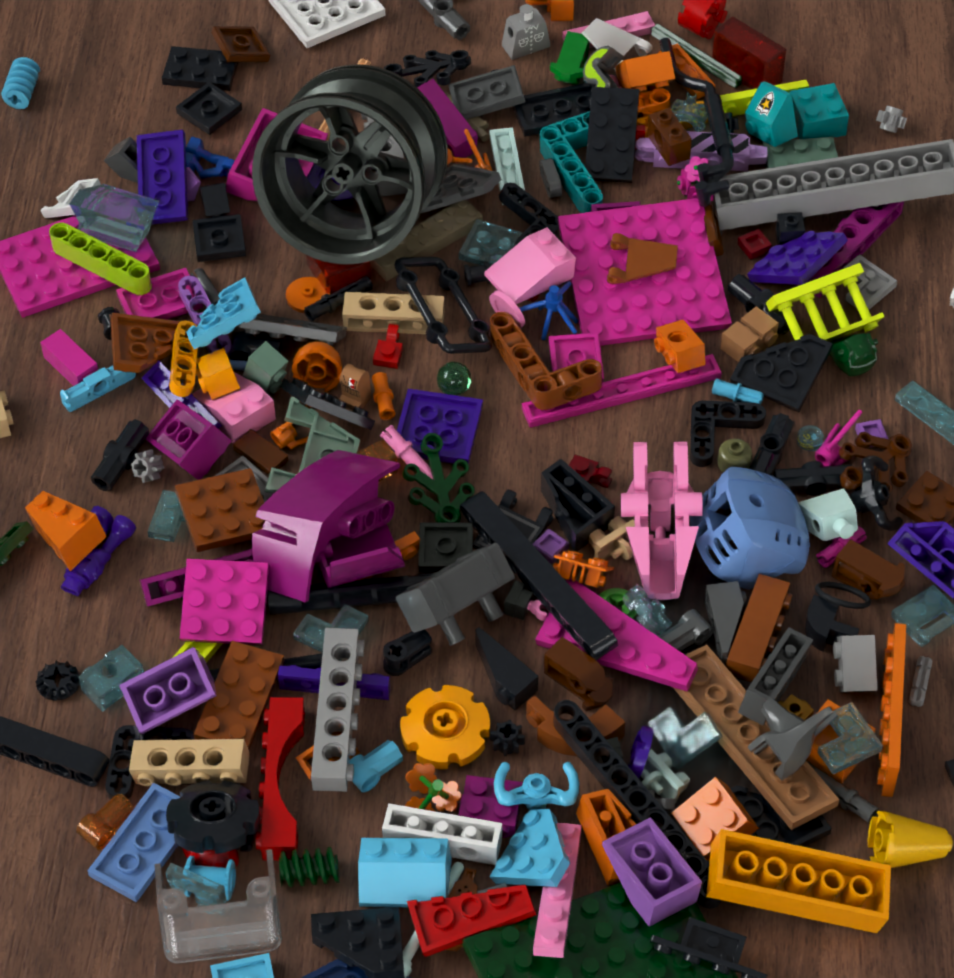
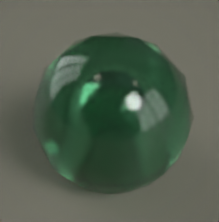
[437,361,471,396]

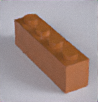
[726,574,793,682]

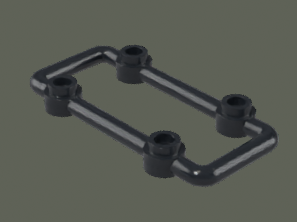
[394,257,492,354]

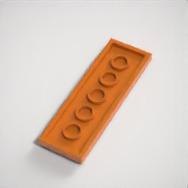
[877,623,906,797]

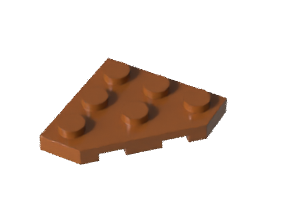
[110,313,188,373]

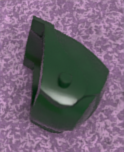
[829,333,878,376]

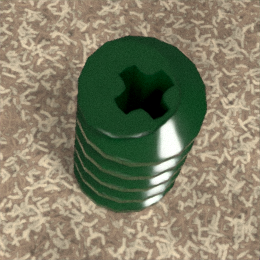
[279,847,340,888]

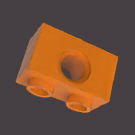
[654,319,706,373]

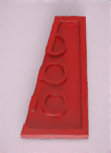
[407,884,537,957]

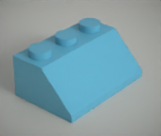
[358,838,452,907]

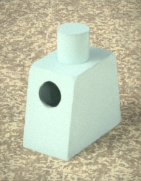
[798,488,858,541]

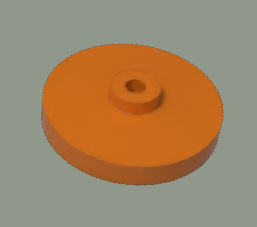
[286,277,330,313]

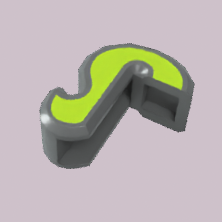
[582,46,623,92]

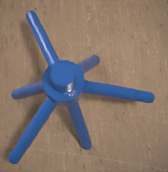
[519,281,579,341]

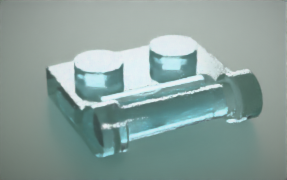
[891,584,954,647]

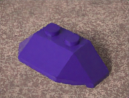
[887,521,954,599]

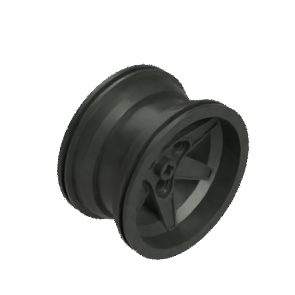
[252,64,448,264]

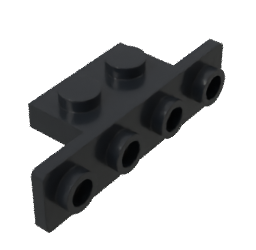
[650,917,767,978]

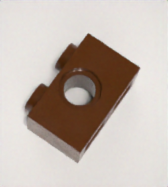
[647,108,692,166]

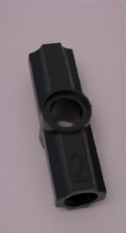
[728,274,790,335]
[750,413,794,476]
[91,419,149,491]
[773,461,852,496]

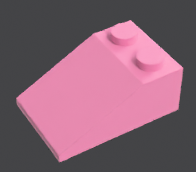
[484,227,576,304]
[192,372,276,444]

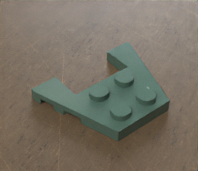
[265,396,360,493]

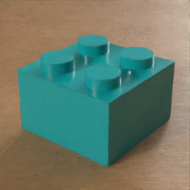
[790,83,849,139]

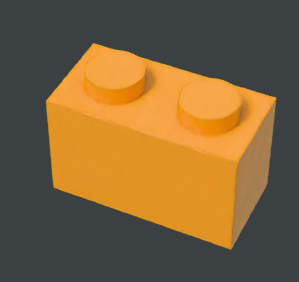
[196,348,240,400]

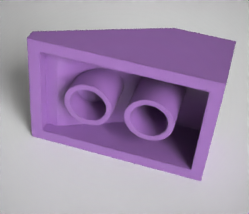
[602,817,702,927]

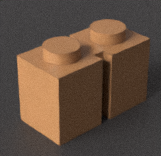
[720,306,779,363]

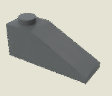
[704,581,747,666]

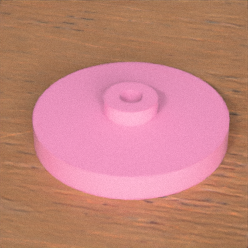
[489,291,525,329]

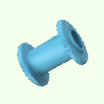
[183,856,236,901]

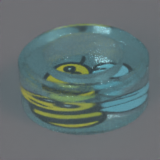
[797,425,824,451]

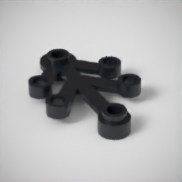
[383,50,471,87]

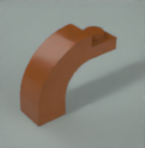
[526,695,625,756]

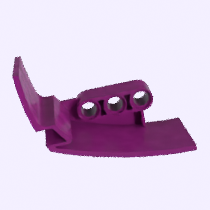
[252,450,400,602]
[315,524,405,588]

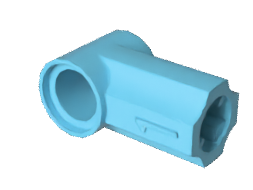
[350,740,403,792]

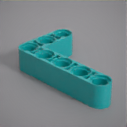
[540,111,603,213]

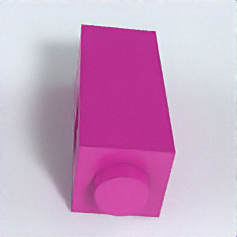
[40,329,98,386]

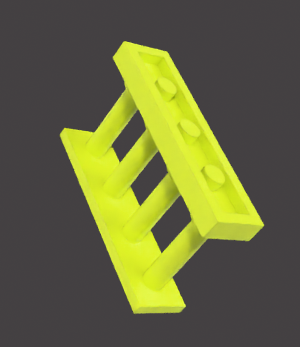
[766,263,885,342]

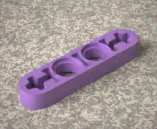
[178,276,232,358]

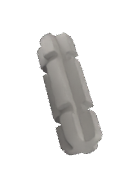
[908,656,933,707]

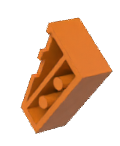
[25,491,107,571]
[576,789,636,886]

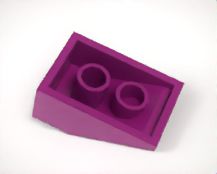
[145,399,232,480]

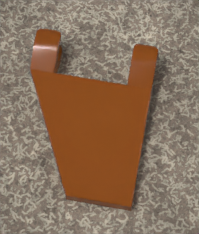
[607,233,678,284]

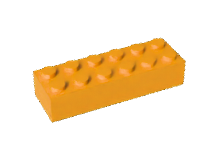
[706,829,891,933]

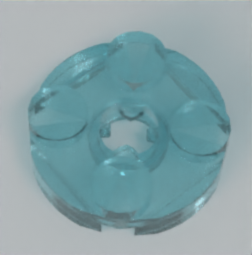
[623,584,672,635]

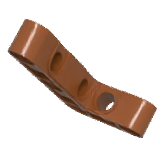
[490,312,602,410]

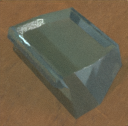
[69,184,159,252]

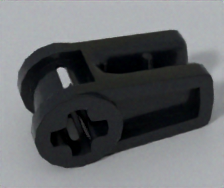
[383,629,432,676]

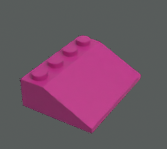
[226,108,328,201]

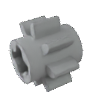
[876,106,907,133]
[131,449,165,483]

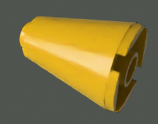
[867,811,953,868]

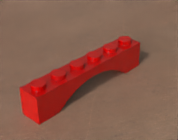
[256,697,305,861]

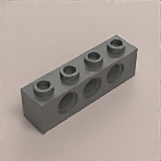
[738,627,813,725]

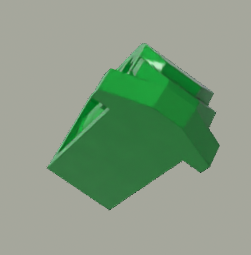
[550,31,589,84]

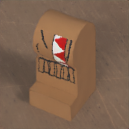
[339,364,372,409]

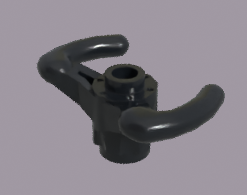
[849,455,903,531]

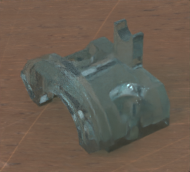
[671,93,707,132]

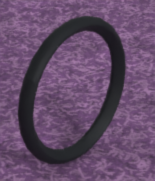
[815,581,871,609]

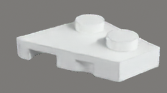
[41,178,102,218]

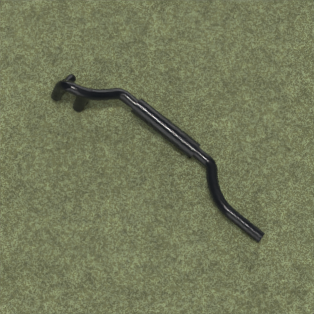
[659,37,734,207]

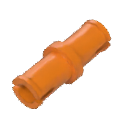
[371,372,396,420]

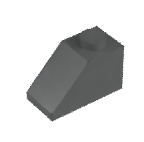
[104,137,138,183]

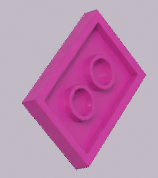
[116,268,203,320]

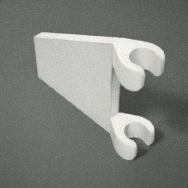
[582,18,653,72]

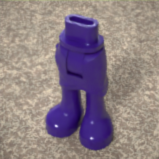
[61,506,136,596]

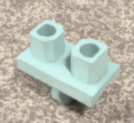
[641,749,690,804]

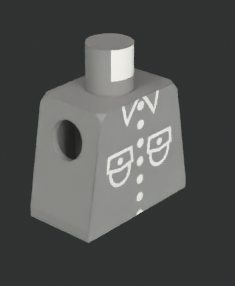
[502,4,550,60]

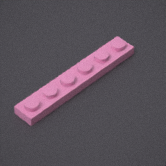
[533,823,582,958]

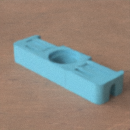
[60,365,136,412]

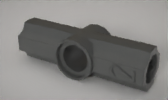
[418,0,470,40]

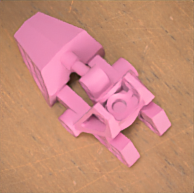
[621,442,703,600]

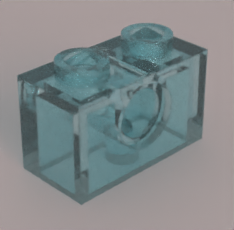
[78,645,144,712]

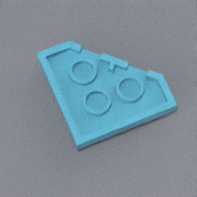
[186,278,261,349]
[489,809,570,887]

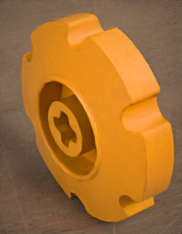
[400,685,490,769]

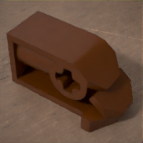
[831,539,905,600]
[544,636,613,711]

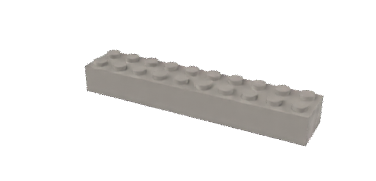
[714,139,954,230]

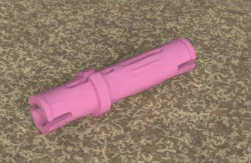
[380,425,433,479]

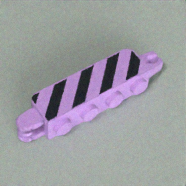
[635,131,767,171]

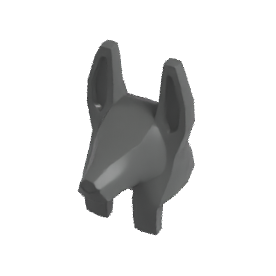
[748,697,838,781]

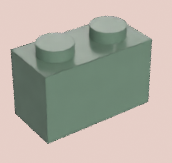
[243,341,288,394]

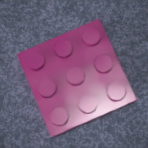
[180,559,269,645]

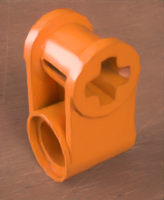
[637,88,670,119]

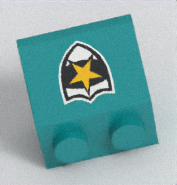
[745,81,798,147]

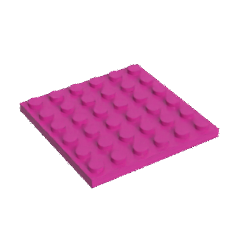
[558,198,732,346]

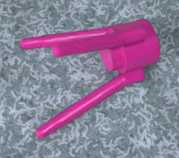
[815,410,862,466]

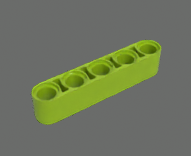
[49,223,152,295]

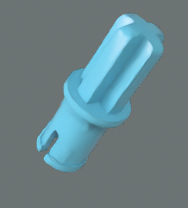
[712,378,764,405]

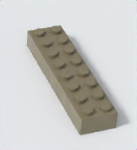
[368,200,483,282]

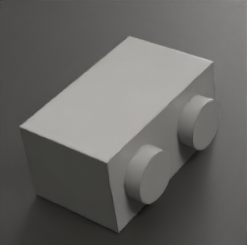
[833,635,877,692]

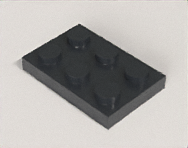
[162,46,238,91]

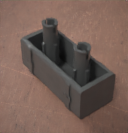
[396,543,515,646]

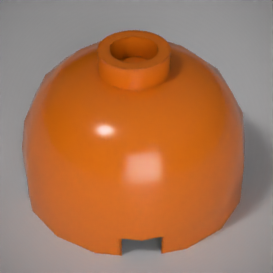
[292,341,343,392]

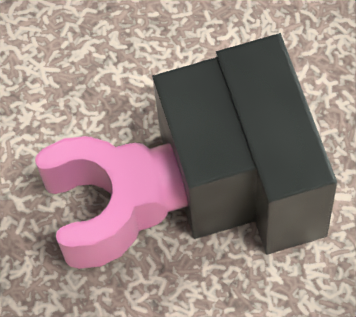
[503,580,547,621]

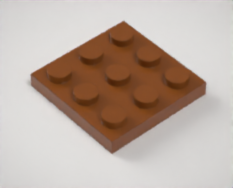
[175,468,265,552]

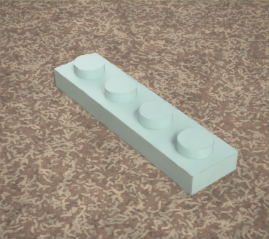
[489,127,525,205]

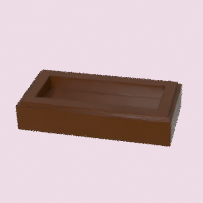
[704,205,724,257]
[233,429,289,475]

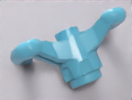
[494,762,580,810]

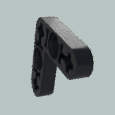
[499,183,559,248]
[690,400,766,467]
[105,725,195,803]

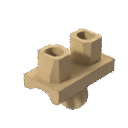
[589,516,635,560]

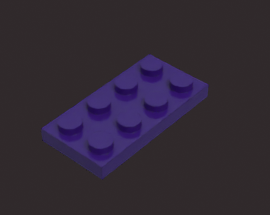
[137,129,188,226]

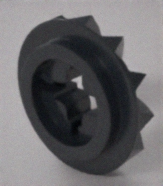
[35,660,80,701]

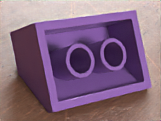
[119,647,217,734]

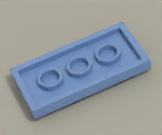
[87,783,180,902]

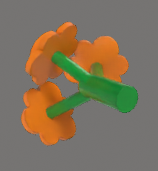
[405,763,462,812]

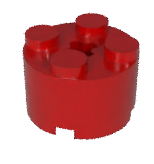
[678,0,728,40]

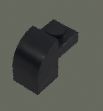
[805,595,859,652]

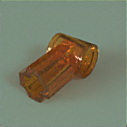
[76,793,135,850]

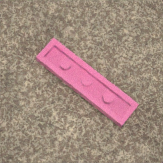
[562,11,655,48]

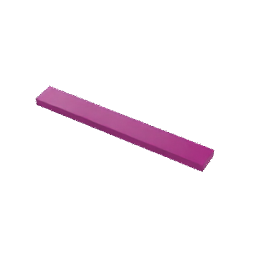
[522,354,722,428]

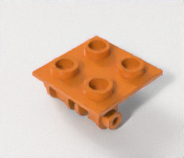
[553,550,615,588]

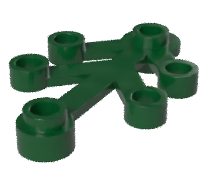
[402,433,475,523]

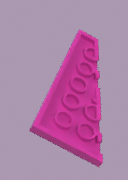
[535,577,698,692]

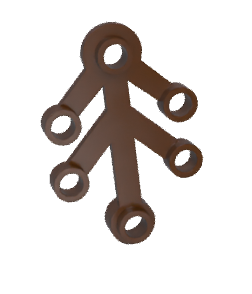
[839,432,912,493]

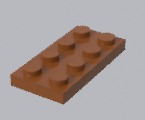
[194,641,284,749]

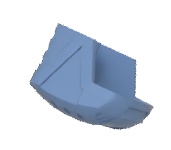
[690,467,810,590]

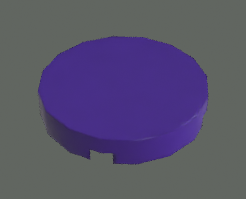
[628,726,654,779]

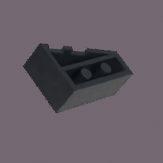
[541,459,615,552]

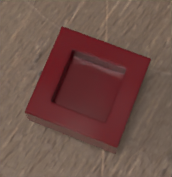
[738,229,772,260]

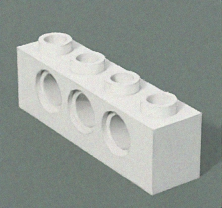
[382,803,502,865]

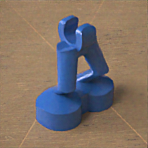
[186,136,235,179]

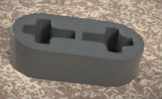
[539,158,562,198]

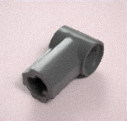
[658,609,714,652]

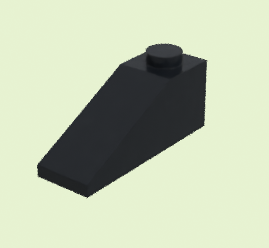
[475,627,538,710]

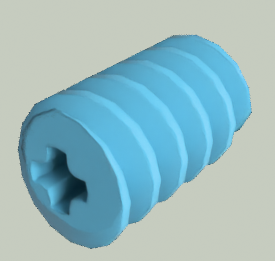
[1,57,40,109]

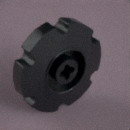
[166,780,260,854]

